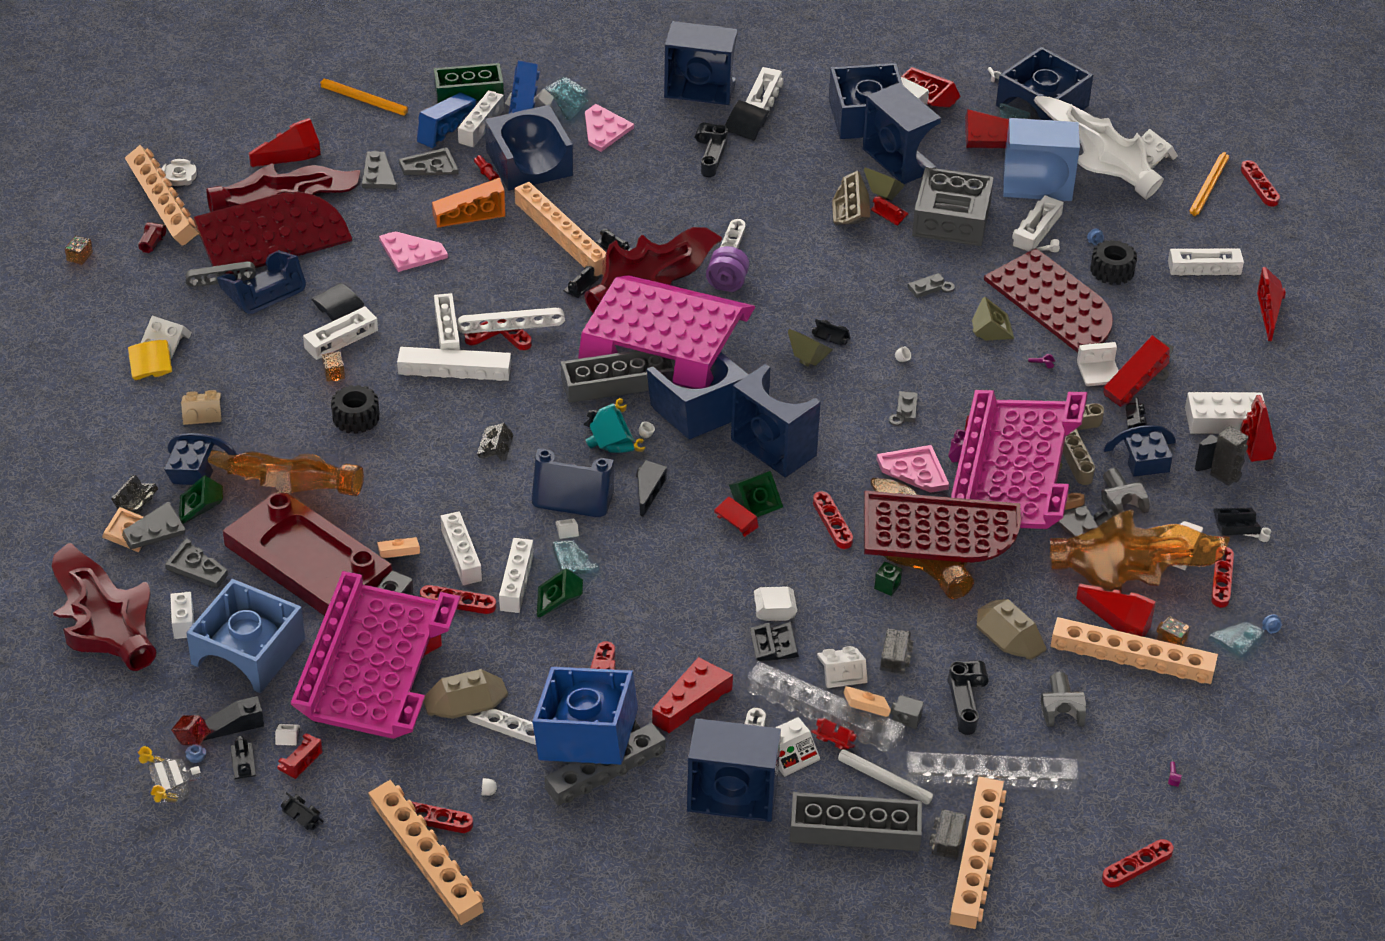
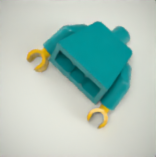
[586,398,645,453]

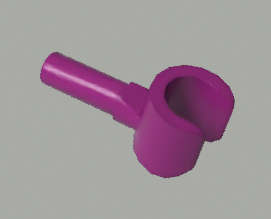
[1028,354,1055,368]
[1168,761,1182,787]

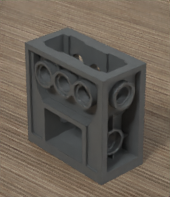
[912,167,994,246]

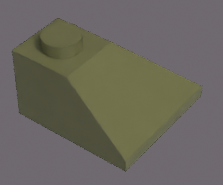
[864,167,905,201]
[972,297,1014,341]
[788,329,833,367]

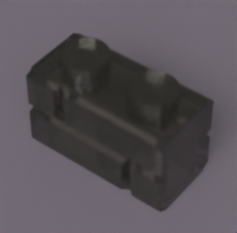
[880,628,914,674]
[929,809,967,860]

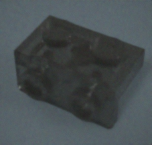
[477,423,514,461]
[111,475,158,514]

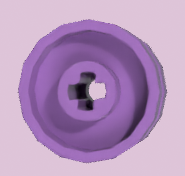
[706,246,749,292]

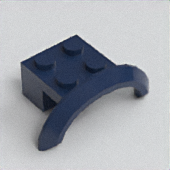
[1103,425,1176,477]
[164,433,237,485]

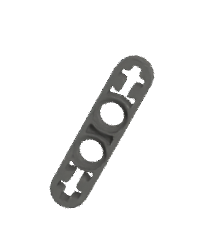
[185,262,256,287]

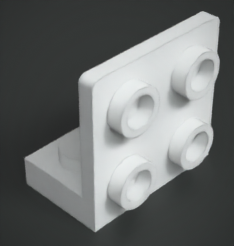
[1141,129,1178,169]
[141,316,192,359]
[1077,342,1118,386]
[817,646,867,688]

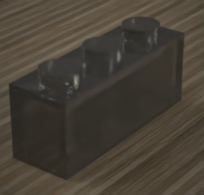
[1210,425,1249,486]

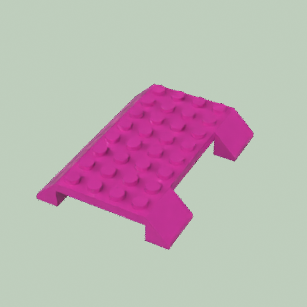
[578,276,755,389]
[951,390,1088,529]
[291,571,460,739]

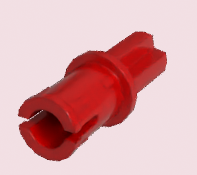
[474,155,499,181]

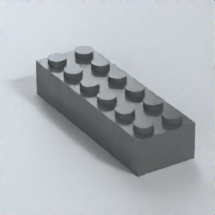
[561,350,675,403]
[790,792,922,851]

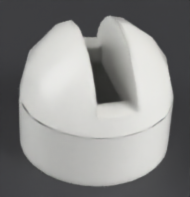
[895,346,911,362]
[639,422,655,438]
[482,778,497,796]

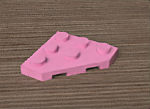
[585,104,634,152]
[379,231,448,272]
[876,445,949,493]

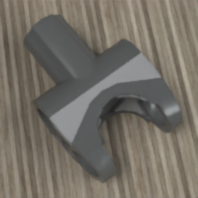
[1101,468,1150,519]
[1041,672,1086,727]

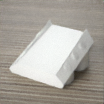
[754,587,797,621]

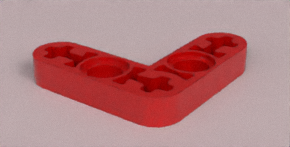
[464,319,532,350]

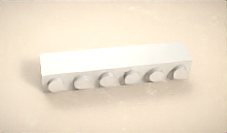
[397,347,511,381]

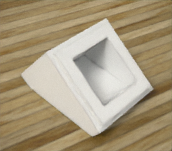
[556,518,579,539]
[275,724,300,745]

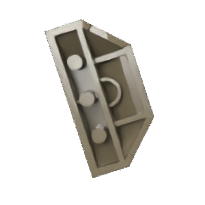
[832,171,870,225]
[976,599,1047,659]
[423,669,508,719]

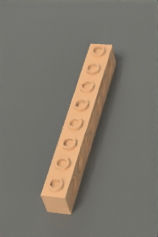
[125,145,199,246]
[515,182,606,276]
[1051,617,1218,684]
[950,776,1006,929]
[368,780,484,925]

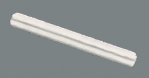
[838,749,933,805]

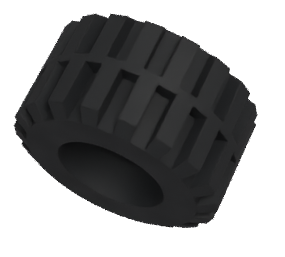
[1090,240,1137,285]
[331,385,380,434]

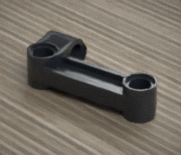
[694,122,728,177]
[948,660,989,735]

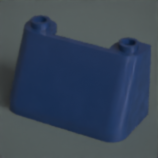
[217,250,306,314]
[532,448,614,517]

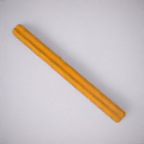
[320,78,408,116]
[1189,152,1229,216]

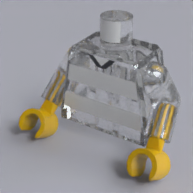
[138,746,202,806]

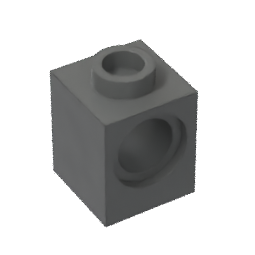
[890,695,924,729]

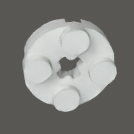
[162,159,197,186]

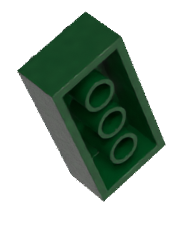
[434,63,504,103]

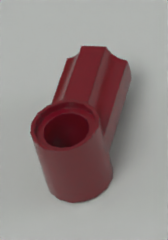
[138,222,166,253]

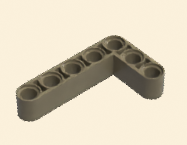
[1062,403,1104,485]

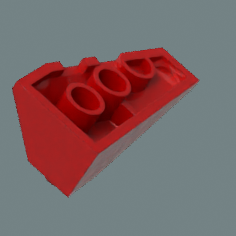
[901,67,961,107]
[249,118,321,167]
[1257,267,1286,341]
[1239,395,1276,462]
[1076,584,1156,637]

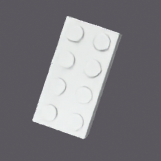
[1185,392,1265,434]

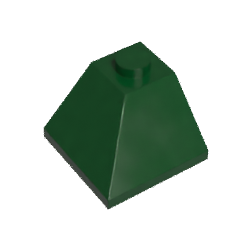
[729,471,783,517]
[179,475,223,524]
[537,568,583,617]

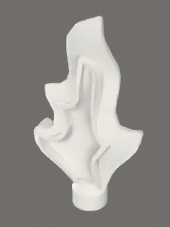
[1034,96,1164,200]

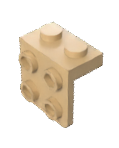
[181,390,222,425]

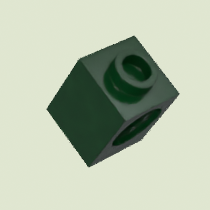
[874,561,902,596]

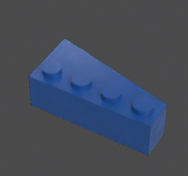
[509,60,540,114]
[417,93,476,149]

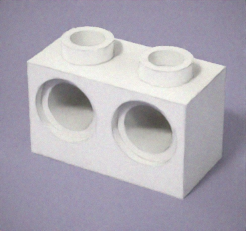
[171,592,194,639]

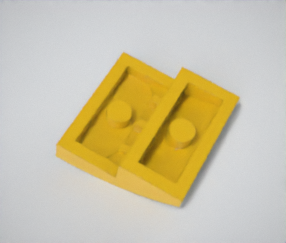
[128,340,172,380]

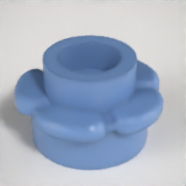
[1087,228,1104,245]
[1262,614,1282,634]
[185,744,206,763]

